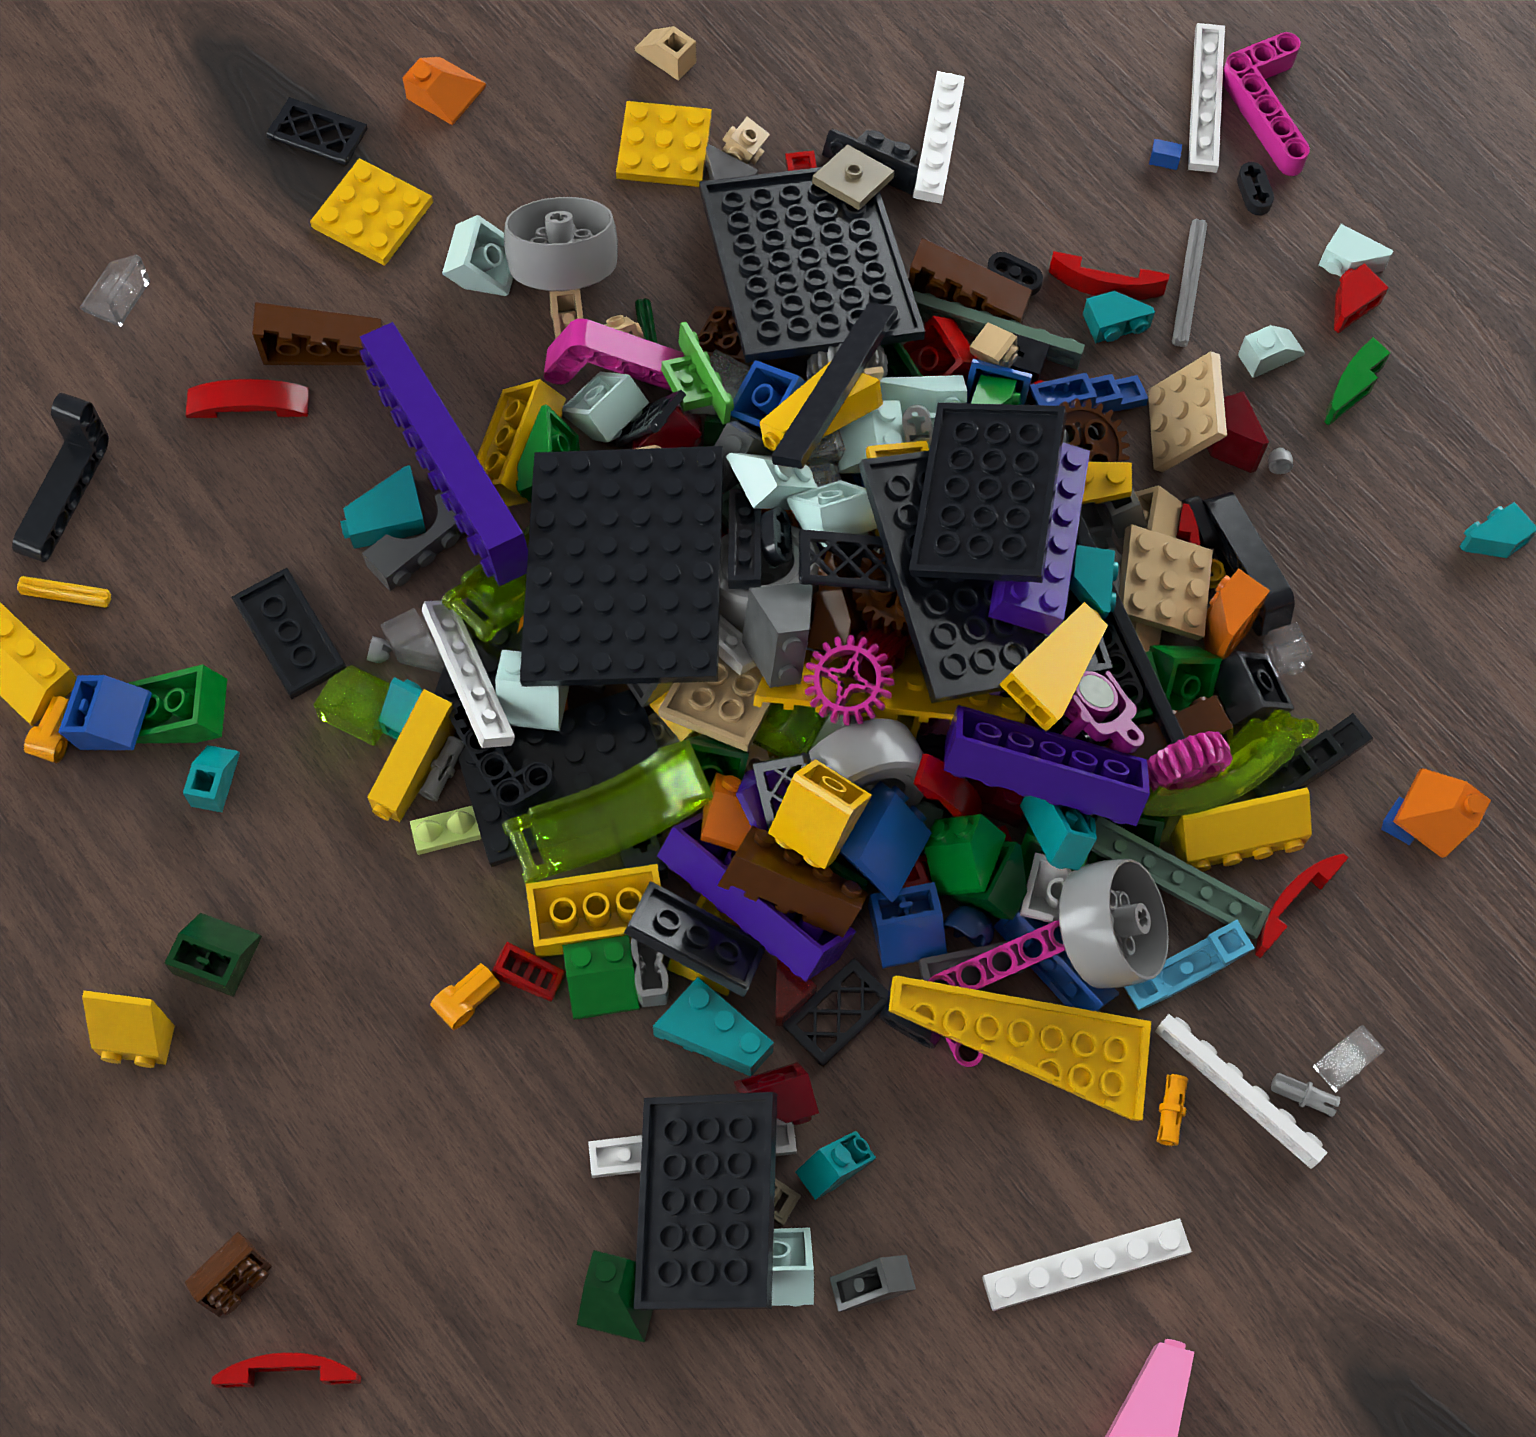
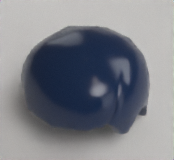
[943,905,994,947]

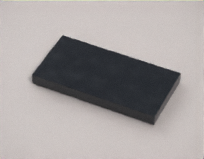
[231,568,347,700]
[624,881,766,997]

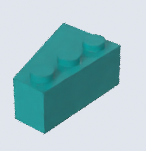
[1020,796,1097,870]
[653,977,774,1076]

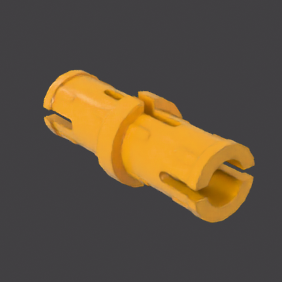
[1156,1074,1189,1146]

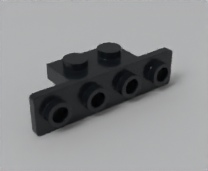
[822,128,919,195]

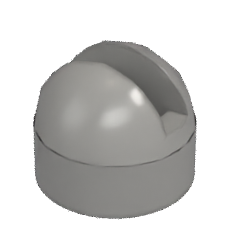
[1268,447,1293,474]
[367,636,392,663]

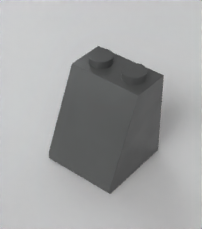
[715,420,774,493]
[742,583,812,688]

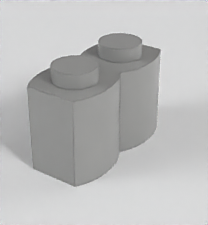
[631,938,669,1007]

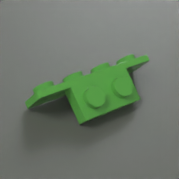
[661,322,734,425]

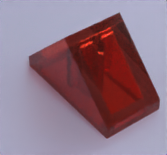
[775,958,817,1026]

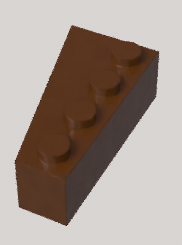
[909,238,1032,324]
[252,302,383,365]
[1105,695,1233,761]
[717,825,869,938]

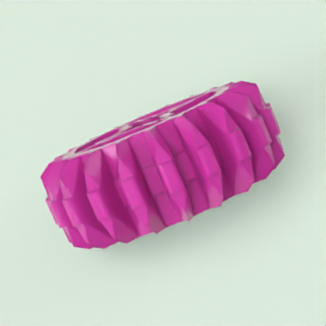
[803,635,894,726]
[1147,731,1233,796]

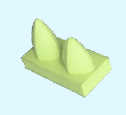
[410,806,481,855]

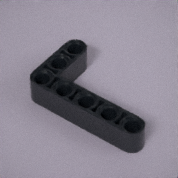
[12,393,109,562]

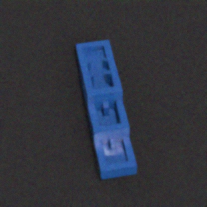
[1029,373,1149,413]

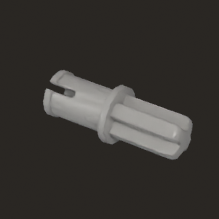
[1271,1073,1340,1117]

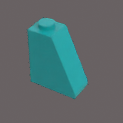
[340,465,426,549]

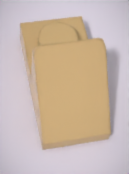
[549,289,584,339]

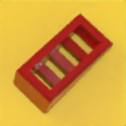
[491,942,566,1002]

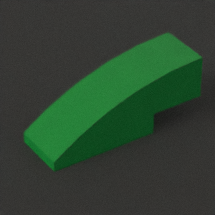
[1324,337,1390,426]

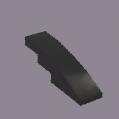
[1249,713,1373,798]

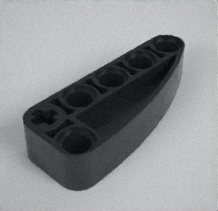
[1202,492,1295,637]

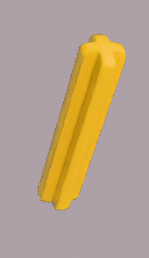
[17,576,111,608]

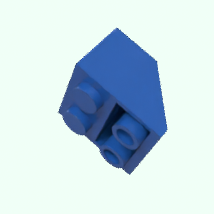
[58,675,152,750]
[868,882,947,969]

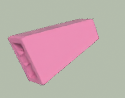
[1105,1339,1194,1437]

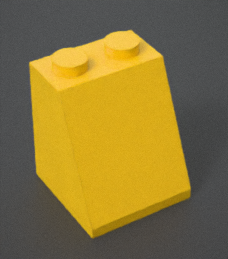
[768,759,872,869]

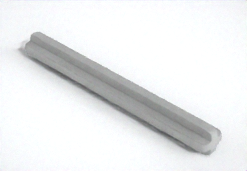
[1172,219,1207,347]

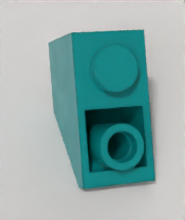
[1082,291,1155,344]
[1459,502,1536,558]
[1069,545,1119,621]
[379,677,422,740]
[183,745,240,813]
[795,1131,876,1200]

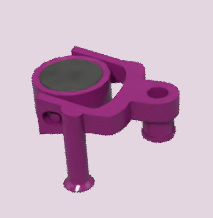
[1061,670,1144,754]

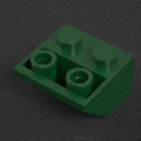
[164,913,262,997]

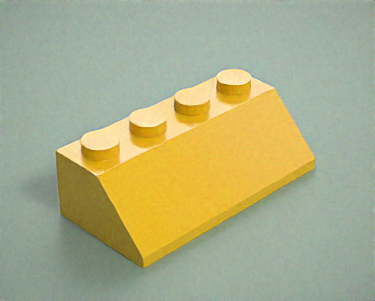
[477,379,566,506]
[0,603,77,726]
[1170,787,1312,872]
[526,864,661,958]

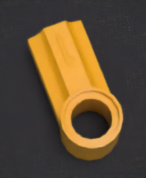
[24,696,69,763]
[430,963,500,1030]

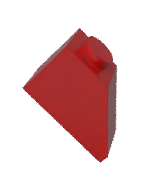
[1334,263,1389,333]

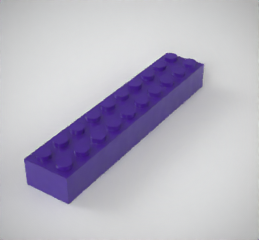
[359,322,528,587]

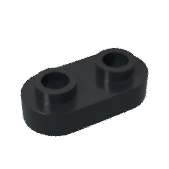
[987,252,1043,296]

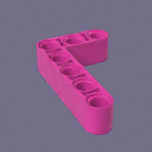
[1222,32,1310,176]
[543,318,685,391]
[928,920,1066,1067]

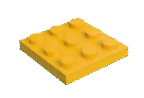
[616,101,712,187]
[310,158,433,266]

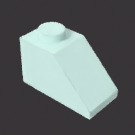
[1319,224,1393,277]
[1238,325,1305,378]

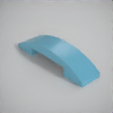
[1124,920,1254,1011]

